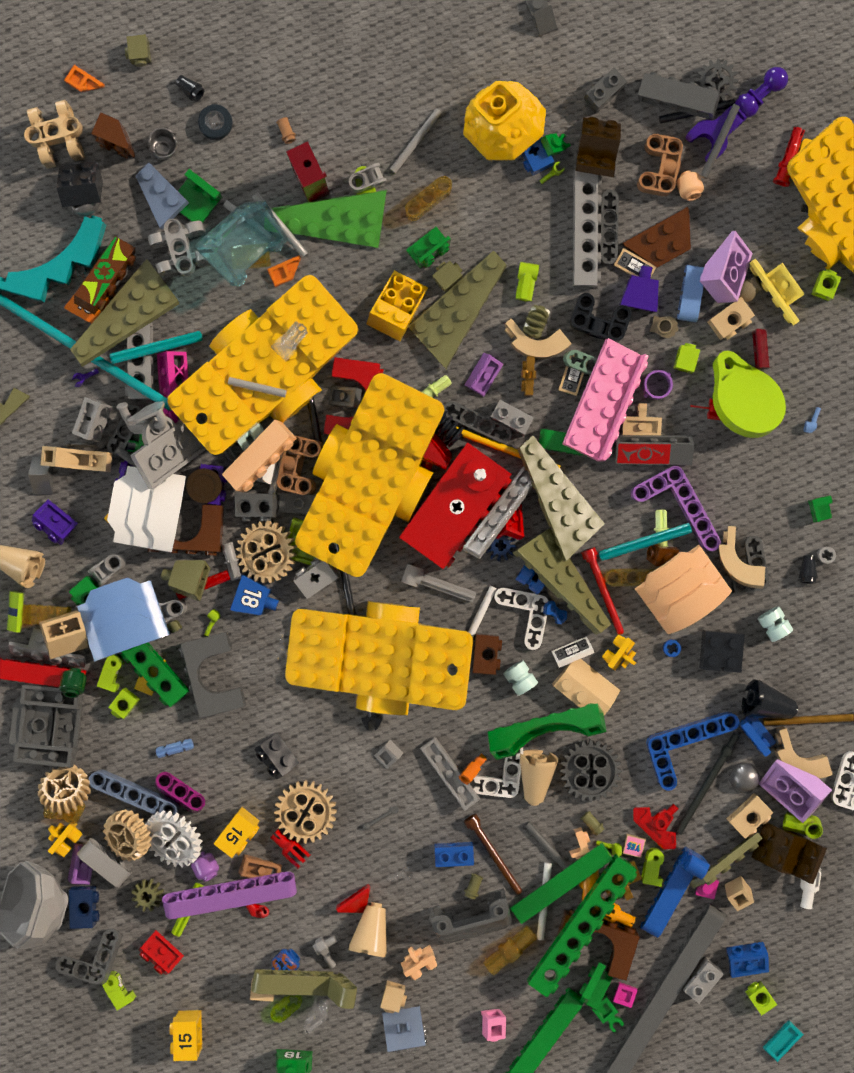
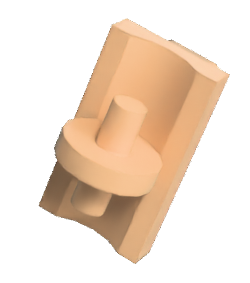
[401,945,437,980]

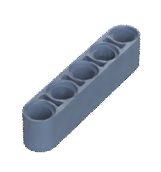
[89,769,179,815]

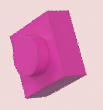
[695,880,719,900]
[612,982,638,1008]

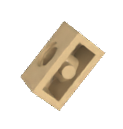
[707,297,755,340]
[726,793,773,839]

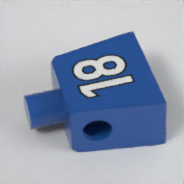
[230,575,279,615]

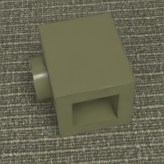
[125,34,151,67]
[432,261,462,293]

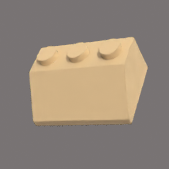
[552,659,620,715]

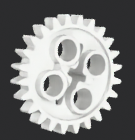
[145,810,203,868]

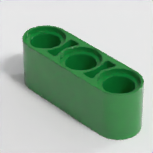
[538,429,587,457]

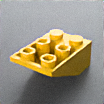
[366,270,428,341]

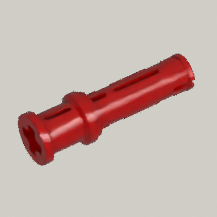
[773,127,805,187]

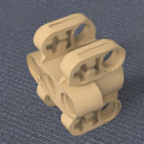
[24,100,85,169]

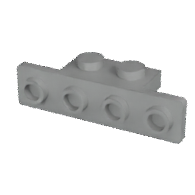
[8,628,86,668]

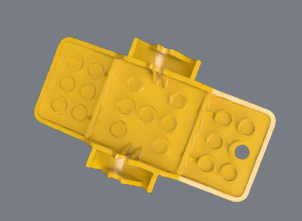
[787,116,854,273]
[167,275,358,455]
[295,373,445,577]
[285,601,473,715]

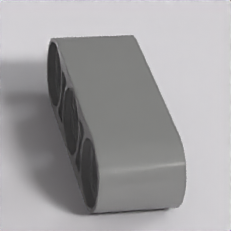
[77,838,132,887]

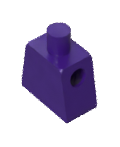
[619,265,659,312]

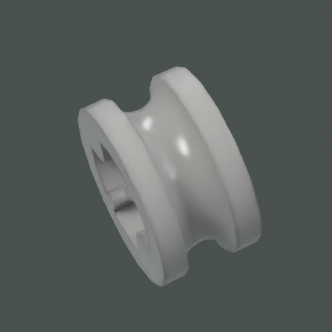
[817,546,836,564]

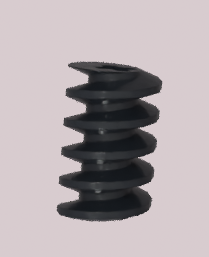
[436,410,464,448]

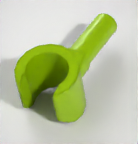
[539,162,565,184]
[204,609,220,636]
[596,840,622,856]

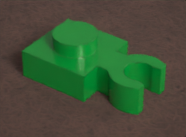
[540,133,571,157]
[591,995,624,1032]

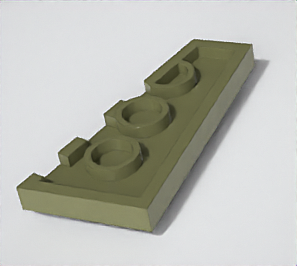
[690,832,763,888]

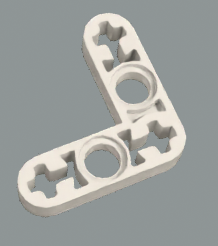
[494,588,548,650]
[473,748,523,798]
[831,751,854,810]

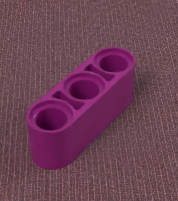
[155,772,205,813]

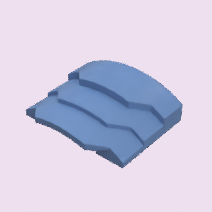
[77,578,170,661]

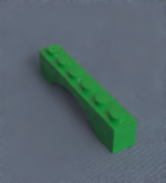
[488,703,607,760]

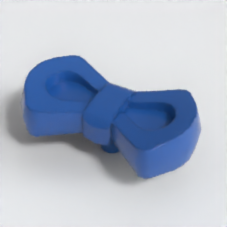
[543,601,567,624]

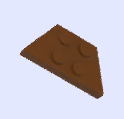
[623,207,691,269]

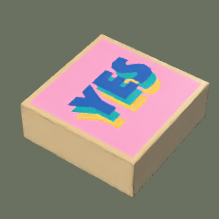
[622,834,646,858]

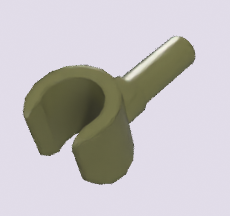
[167,620,182,633]

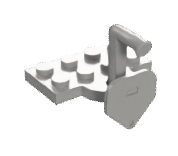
[116,401,206,489]

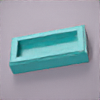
[763,1020,804,1062]

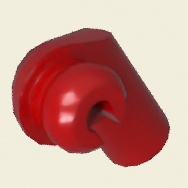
[246,904,269,918]

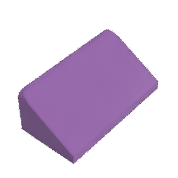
[465,353,503,397]
[68,843,93,885]

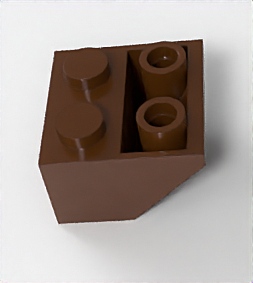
[91,112,135,159]

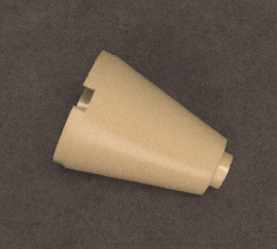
[0,545,45,588]
[520,750,558,806]
[348,902,387,957]

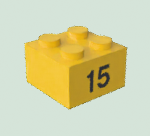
[214,807,260,858]
[170,1010,202,1061]

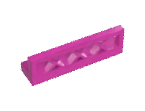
[157,351,188,423]

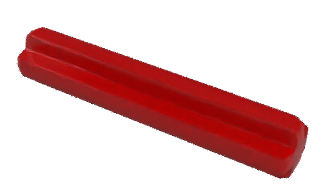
[176,570,230,599]

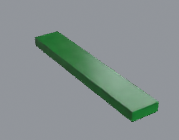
[510,843,614,924]

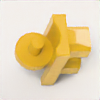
[602,635,636,671]
[48,821,83,857]

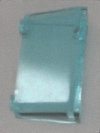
[195,201,288,287]

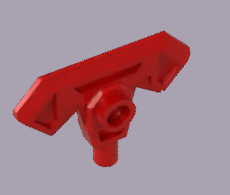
[633,804,679,849]

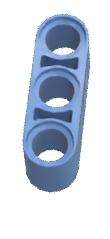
[677,265,704,322]

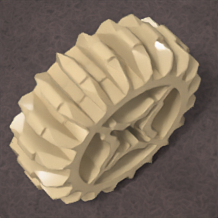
[38,765,91,815]
[103,809,152,861]

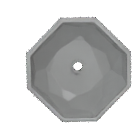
[0,861,68,949]

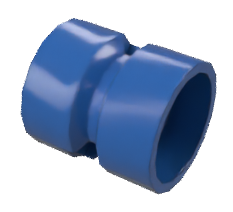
[515,565,545,595]

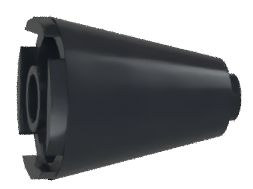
[741,679,798,719]

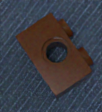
[472,633,502,675]

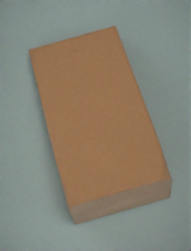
[239,854,283,878]

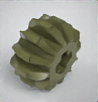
[523,305,550,339]
[131,878,164,912]

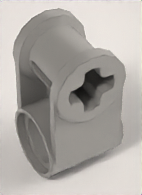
[349,163,387,193]
[88,554,126,587]
[159,599,187,622]

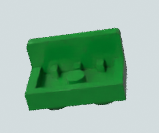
[579,962,613,1010]

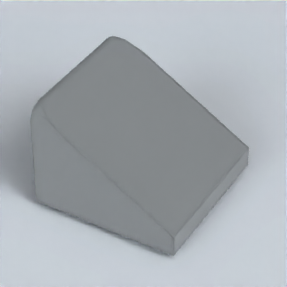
[374,740,403,769]

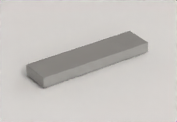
[420,737,481,811]

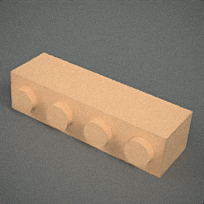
[222,420,297,493]

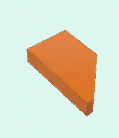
[64,65,105,92]
[267,255,301,288]

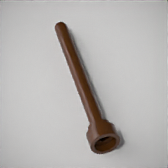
[464,813,522,894]

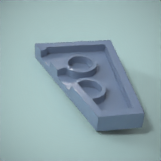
[136,163,189,230]

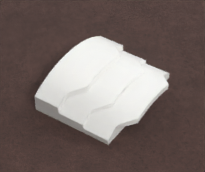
[107,466,186,553]

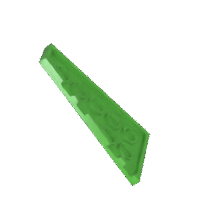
[265,189,387,248]

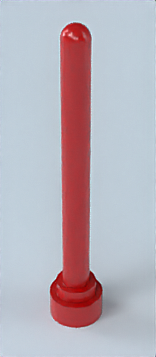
[581,547,624,635]

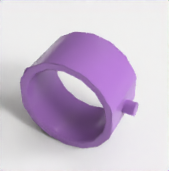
[642,370,673,400]

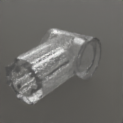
[271,321,308,361]

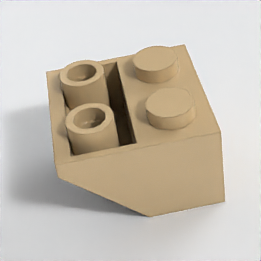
[39,611,88,659]

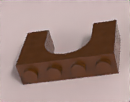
[148,505,224,555]
[556,909,640,981]

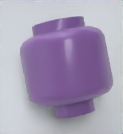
[191,851,219,882]

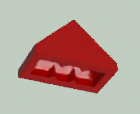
[336,884,370,913]

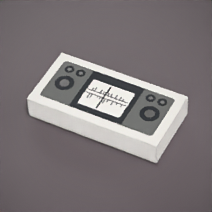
[552,636,594,668]

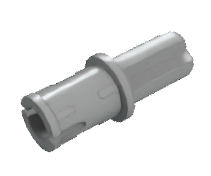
[221,542,242,581]

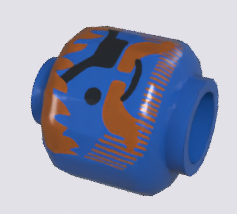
[272,948,300,970]

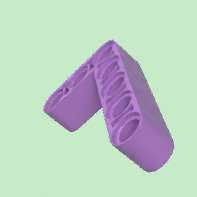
[631,466,721,551]

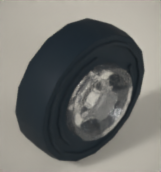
[198,104,233,140]

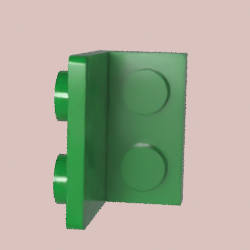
[178,169,223,223]
[406,227,451,269]

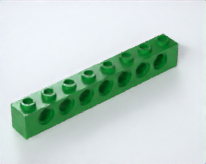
[69,576,190,707]
[527,853,637,997]

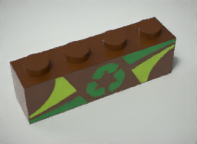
[74,236,136,315]

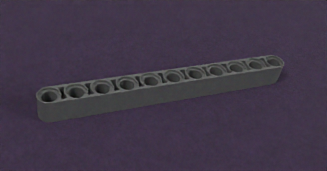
[604,903,726,1073]

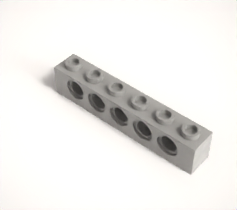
[573,171,602,288]

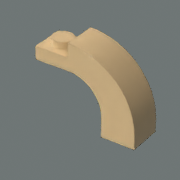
[505,318,572,359]
[41,446,112,472]
[718,526,765,589]
[774,726,832,778]

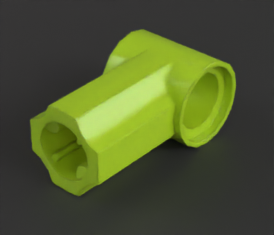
[515,262,539,302]
[782,812,823,839]

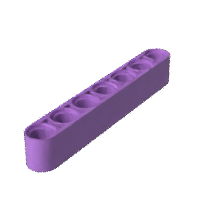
[162,871,297,919]

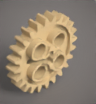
[236,521,297,583]
[274,780,337,844]

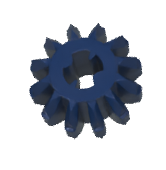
[486,535,517,562]

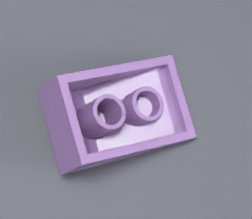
[700,231,753,303]
[759,759,832,823]

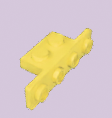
[750,259,804,326]

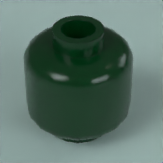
[59,668,87,698]

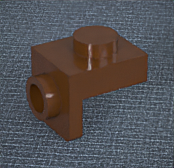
[646,544,680,567]

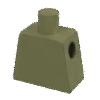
[161,560,210,601]

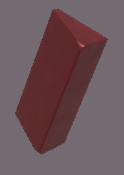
[752,329,769,369]

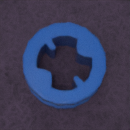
[663,639,681,657]

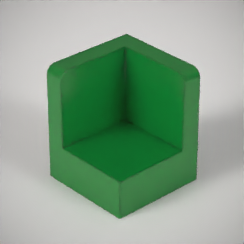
[808,495,833,523]

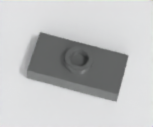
[279,493,316,514]

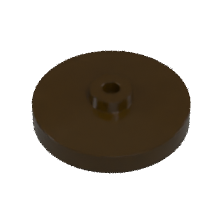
[186,468,222,503]

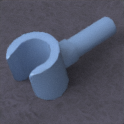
[803,407,821,433]

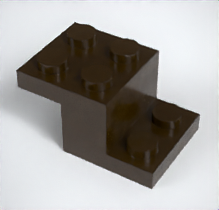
[575,117,621,178]
[751,822,827,884]

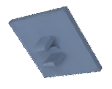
[382,1006,426,1052]

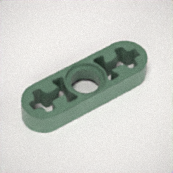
[563,350,598,375]

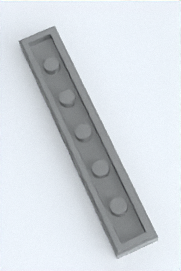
[463,466,533,559]

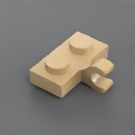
[622,403,662,435]

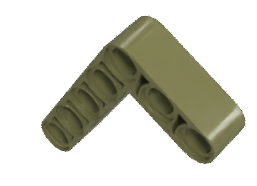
[251,969,357,1009]

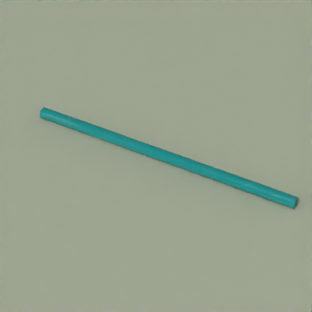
[0,294,172,412]

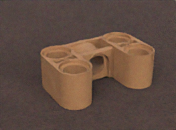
[637,134,683,196]
[277,436,324,495]

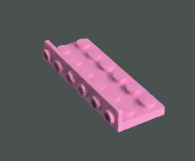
[562,338,649,462]

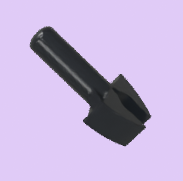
[361,712,383,731]

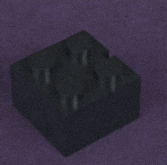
[56,161,103,207]
[699,630,745,673]

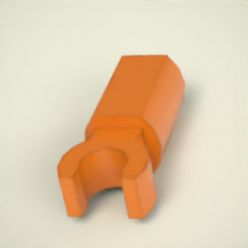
[458,753,487,785]

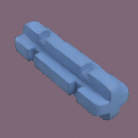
[156,739,194,758]

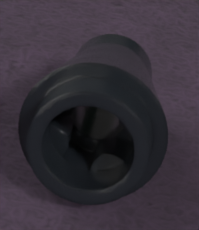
[175,75,205,102]
[798,555,818,584]

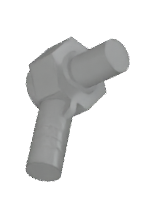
[313,935,337,969]

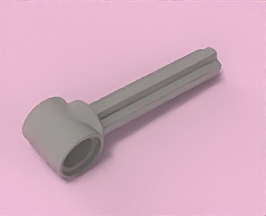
[401,564,476,602]

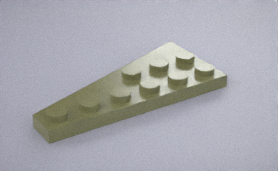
[408,251,507,370]
[70,259,179,367]
[513,528,611,635]

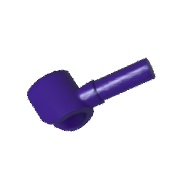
[72,369,99,387]

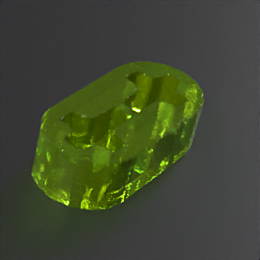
[270,995,302,1023]

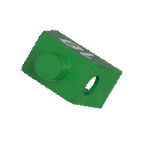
[275,1049,313,1073]

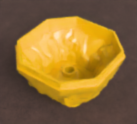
[463,81,546,160]

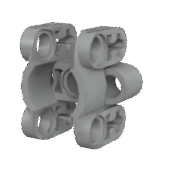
[147,219,215,278]

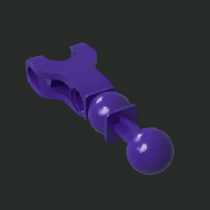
[685,67,788,162]

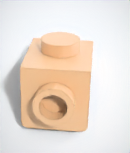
[569,827,590,859]

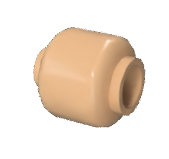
[676,171,704,201]

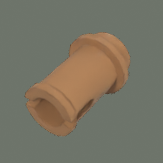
[276,117,296,144]

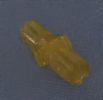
[483,925,538,975]

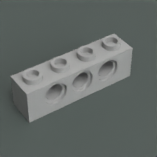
[124,323,154,400]

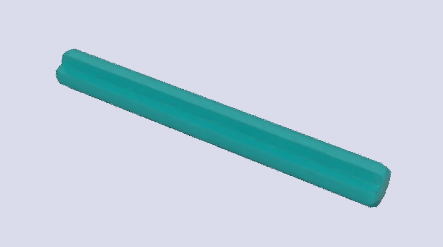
[110,331,203,364]
[599,523,692,561]

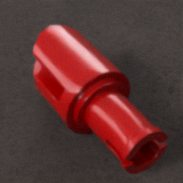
[270,829,311,869]

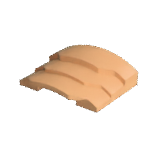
[635,545,732,634]

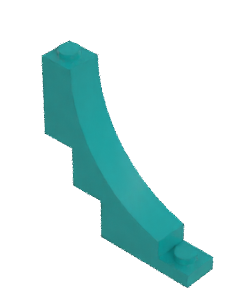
[0,215,107,303]

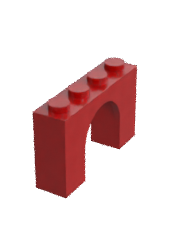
[324,357,384,435]

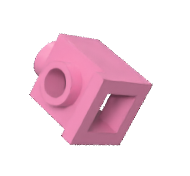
[481,1009,506,1042]

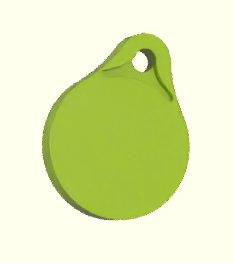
[713,350,786,438]

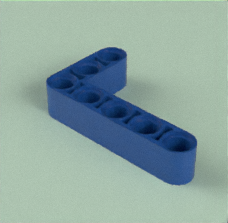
[646,712,739,791]
[640,846,710,938]

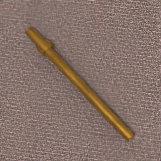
[763,714,854,726]

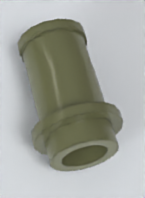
[580,811,604,836]
[464,873,483,900]

